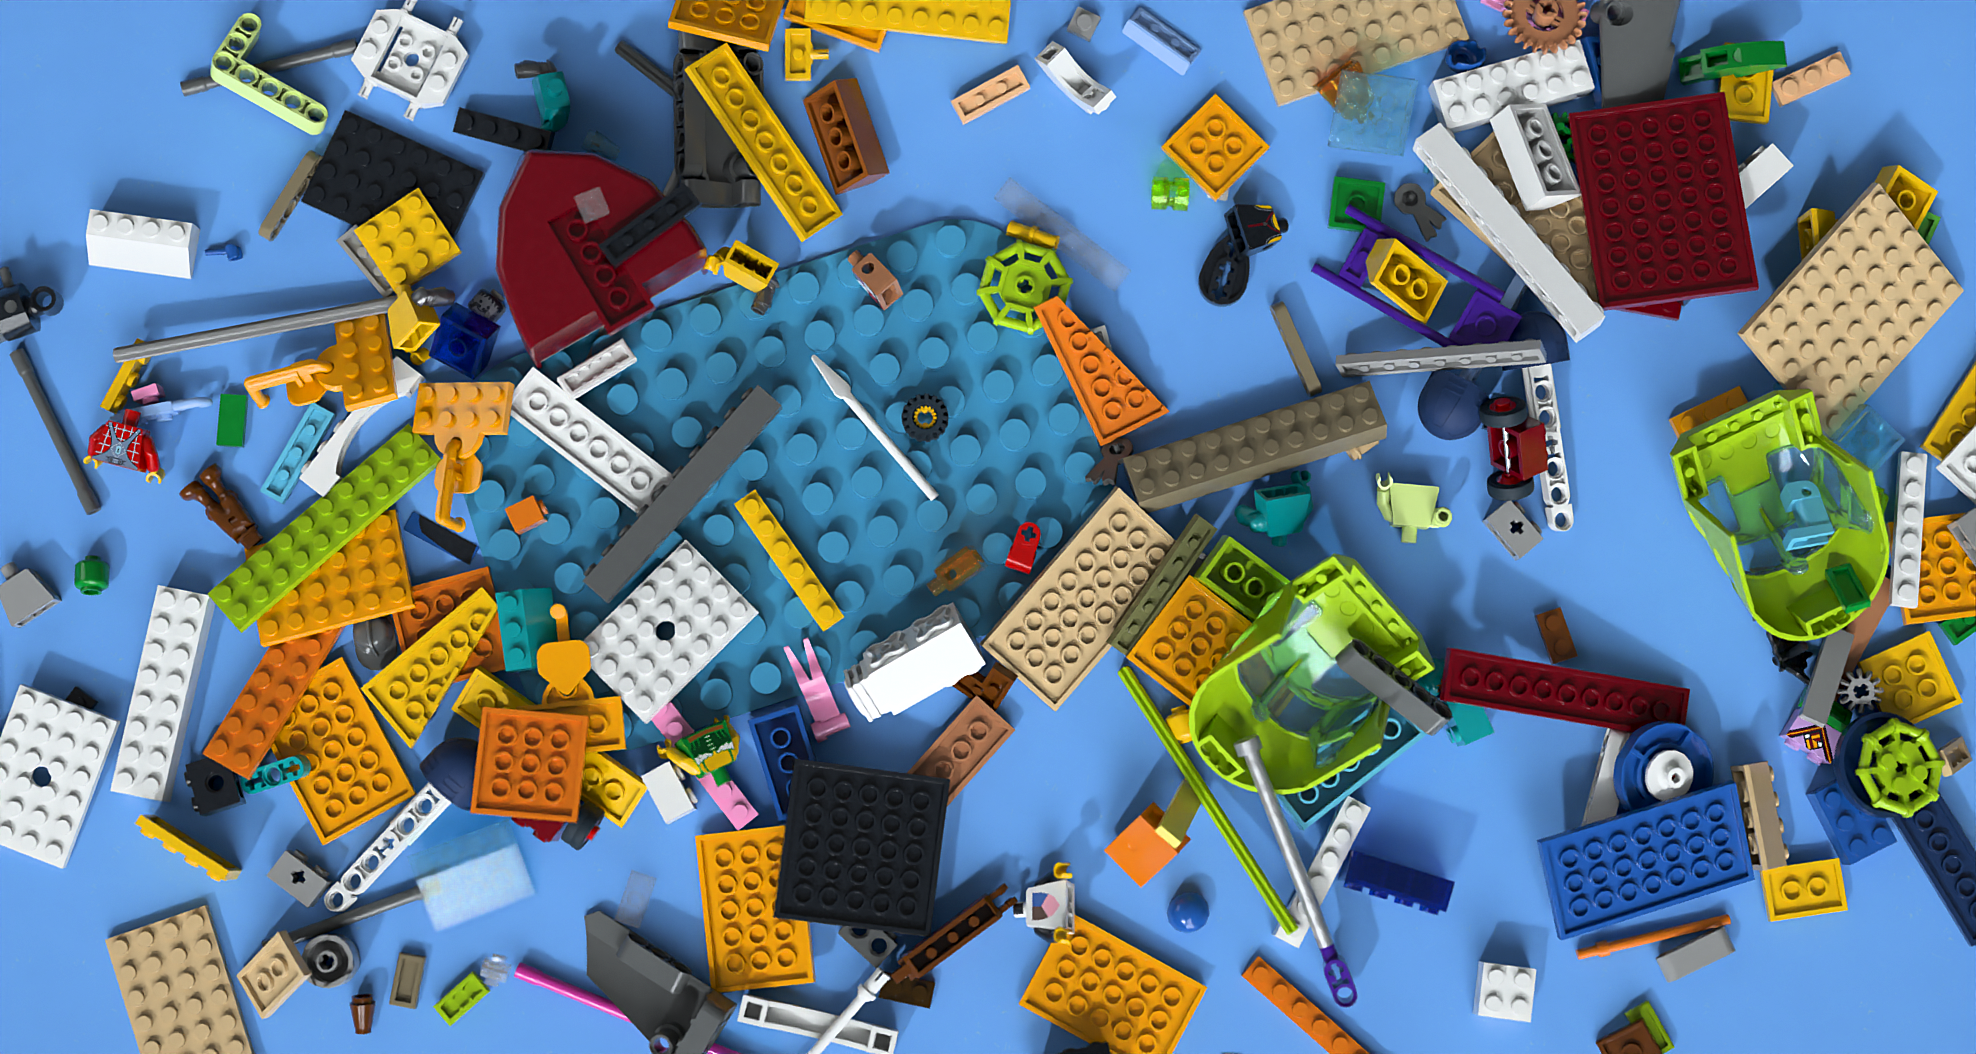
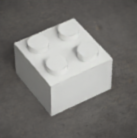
[641,762,698,824]
[1473,961,1537,1022]

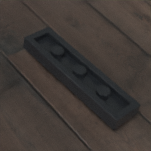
[453,107,555,152]
[598,183,701,268]

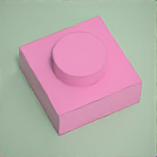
[131,383,165,406]

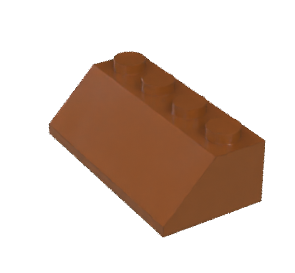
[803,78,890,195]

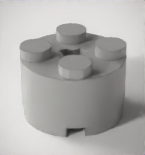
[302,934,360,988]

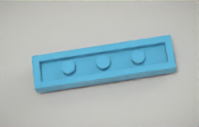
[260,403,336,504]

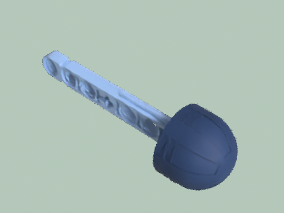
[1418,273,1528,440]

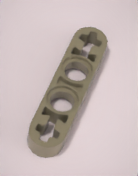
[258,150,323,241]
[1270,301,1322,397]

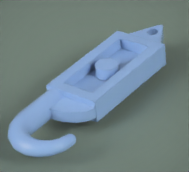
[109,397,213,427]

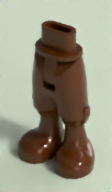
[179,463,264,551]

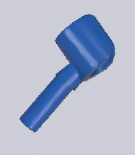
[205,244,243,261]

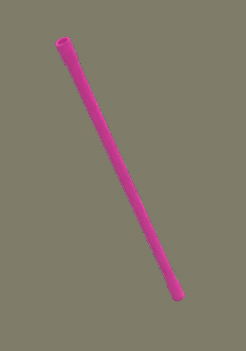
[514,962,741,1054]

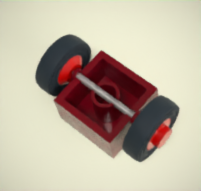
[1479,396,1548,501]

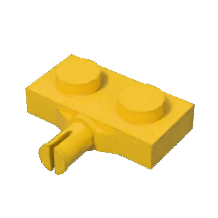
[785,28,829,81]

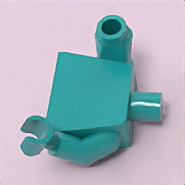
[1234,470,1313,547]

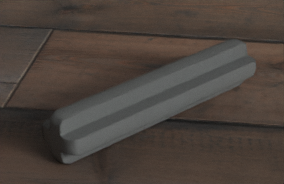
[615,41,674,96]

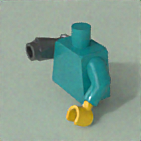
[514,59,571,133]

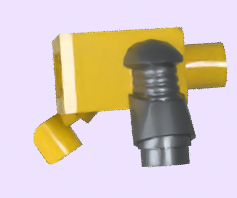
[703,240,779,316]
[387,284,455,365]

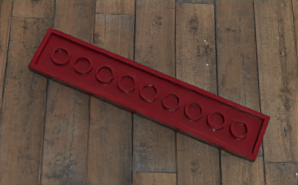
[1440,648,1690,733]

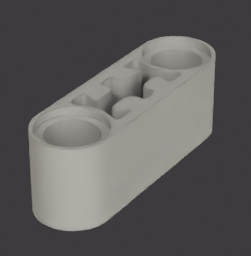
[1655,926,1736,983]

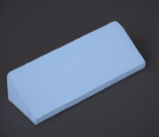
[1122,7,1201,75]

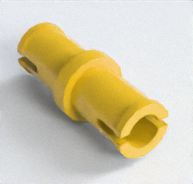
[1006,220,1060,250]

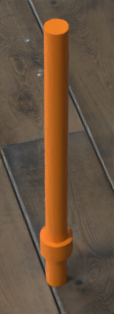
[1576,914,1731,960]

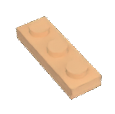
[1772,51,1851,107]
[951,65,1030,125]

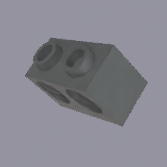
[838,926,898,968]

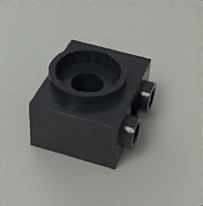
[184,757,246,816]

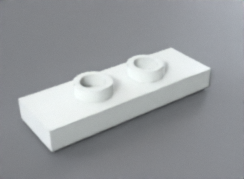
[557,338,637,401]

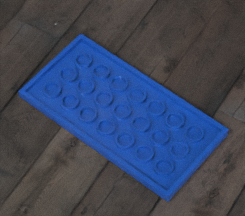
[1537,780,1755,941]

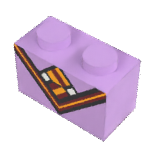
[1779,709,1841,765]

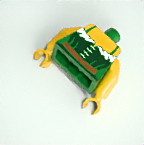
[657,715,740,787]

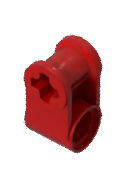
[1005,522,1041,574]

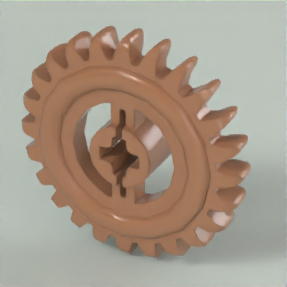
[1502,0,1588,55]

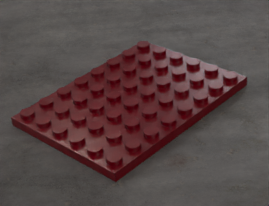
[1568,92,1759,311]

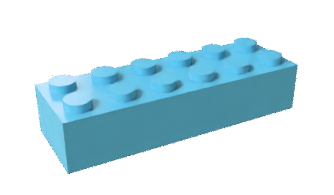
[1276,704,1427,830]

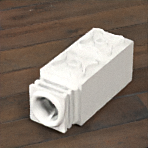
[844,602,986,722]

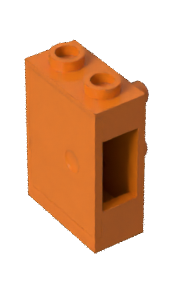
[1104,802,1191,887]

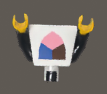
[1013,862,1075,945]

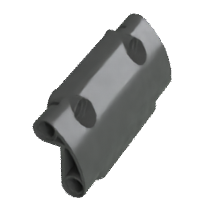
[673,30,764,208]

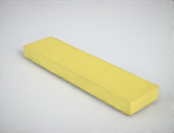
[1155,778,1201,848]

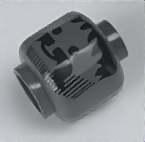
[467,289,506,327]

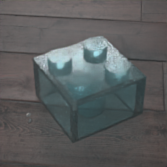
[1828,404,1905,474]

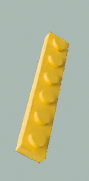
[734,490,845,632]

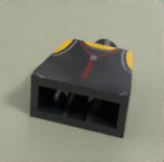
[1224,204,1288,260]

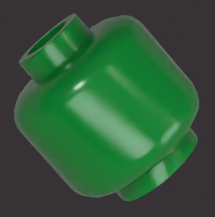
[74,555,110,596]

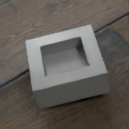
[1067,6,1101,42]

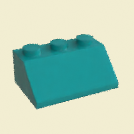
[495,587,558,673]

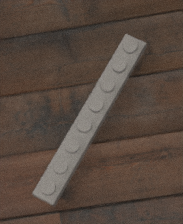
[1335,339,1547,377]

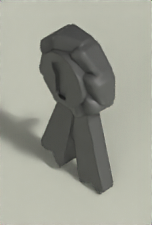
[1394,183,1446,242]
[1085,437,1134,486]

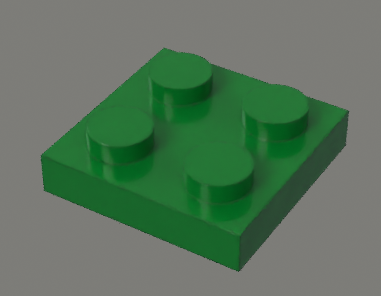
[1328,176,1385,233]

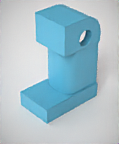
[1780,480,1835,551]

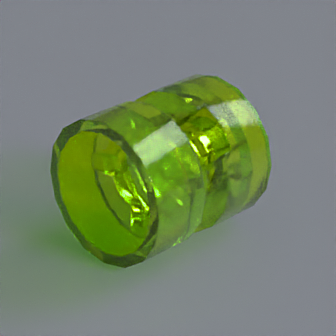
[1151,176,1190,211]

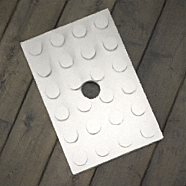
[583,540,759,724]
[0,684,120,869]

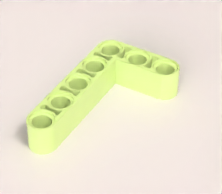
[210,13,328,135]

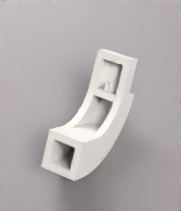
[1034,41,1116,115]

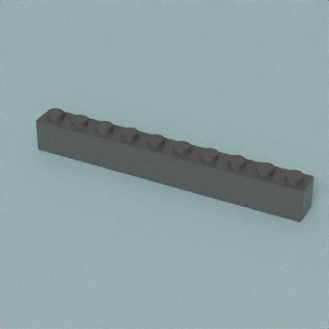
[583,385,782,604]

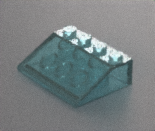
[407,819,536,932]

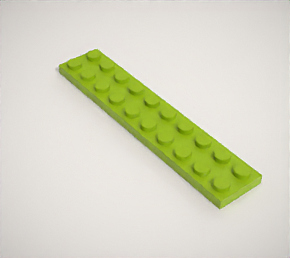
[207,424,441,633]

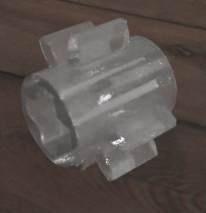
[480,953,512,987]

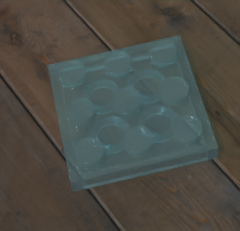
[1328,69,1418,156]

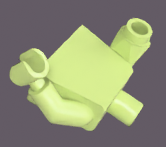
[1375,472,1452,544]

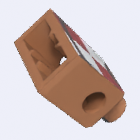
[848,250,903,311]

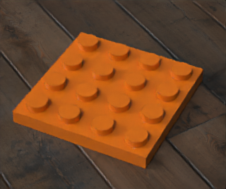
[392,566,506,684]
[470,707,590,823]

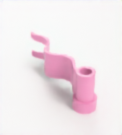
[783,637,851,743]

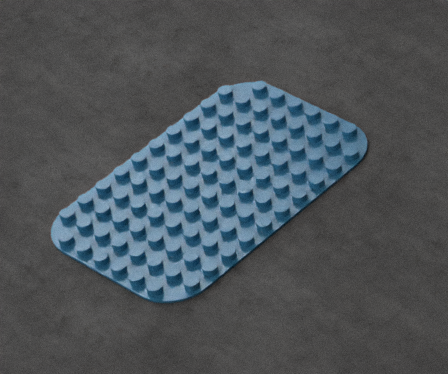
[463,219,1113,752]

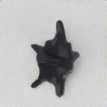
[1766,631,1813,685]

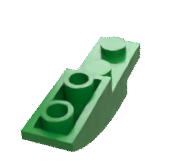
[1678,41,1787,86]

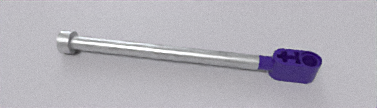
[1233,734,1357,1008]

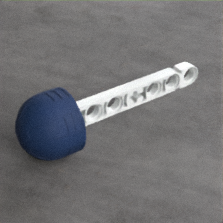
[1502,311,1574,531]
[324,737,479,912]

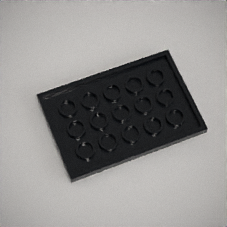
[301,110,485,239]

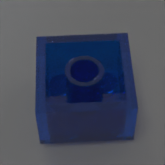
[429,302,501,380]

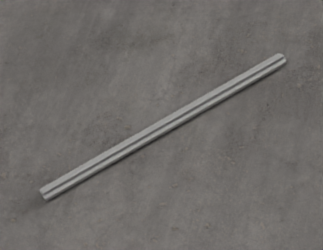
[113,295,398,363]

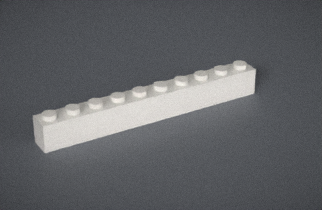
[1413,123,1605,343]

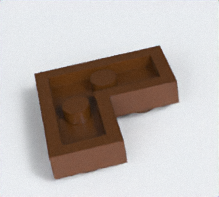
[952,662,1018,711]

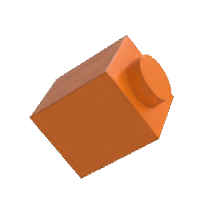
[505,495,549,535]

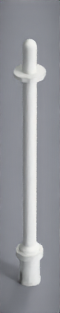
[807,967,890,1054]

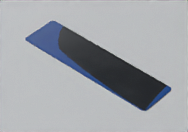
[404,512,479,565]

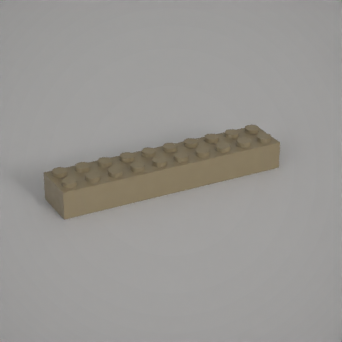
[1123,381,1387,513]

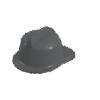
[353,615,397,671]

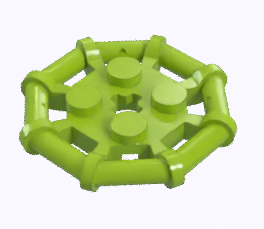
[976,239,1073,335]
[1855,718,1945,818]

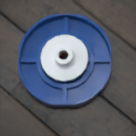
[1613,721,1714,812]

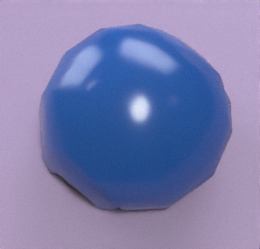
[1446,40,1486,74]
[1167,892,1210,933]

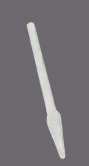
[811,355,939,501]

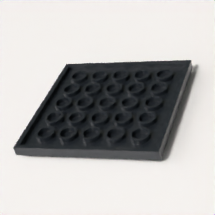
[772,758,950,937]

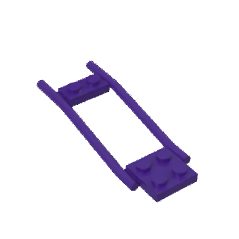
[1311,204,1522,347]

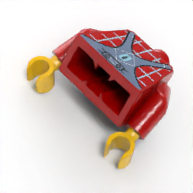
[83,409,165,484]

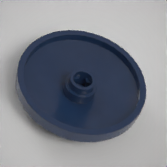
[1834,712,1931,818]

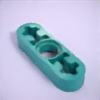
[241,754,311,794]

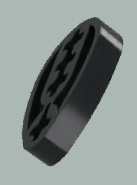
[1198,234,1250,307]

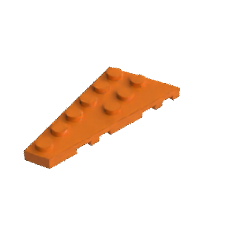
[1033,296,1170,446]

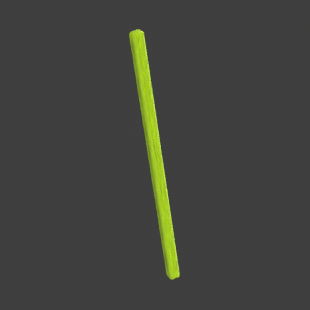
[1117,665,1299,935]

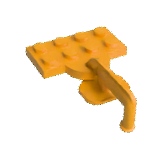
[244,313,398,412]
[412,382,514,532]
[515,603,627,753]

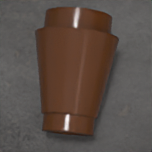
[349,994,376,1034]

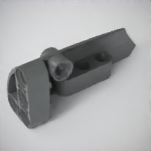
[1590,0,1680,109]
[584,910,737,1054]

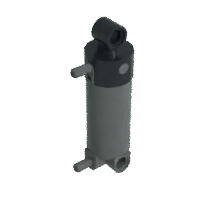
[0,267,64,343]

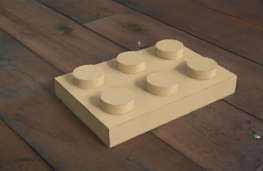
[236,930,312,1019]

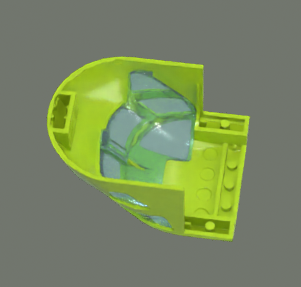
[1670,389,1889,641]
[1189,553,1435,795]

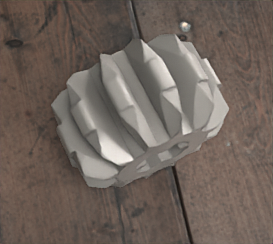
[1837,668,1884,713]

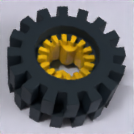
[902,393,949,442]

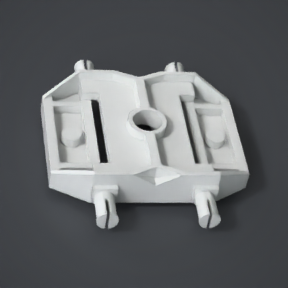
[351,0,469,121]

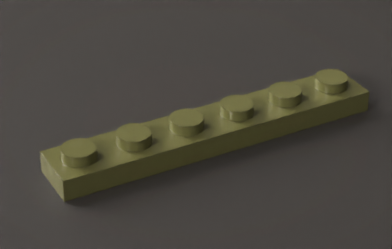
[1106,514,1218,656]

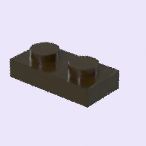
[878,971,935,1009]

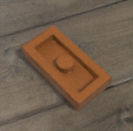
[1534,607,1578,665]

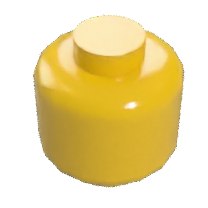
[1165,705,1192,745]

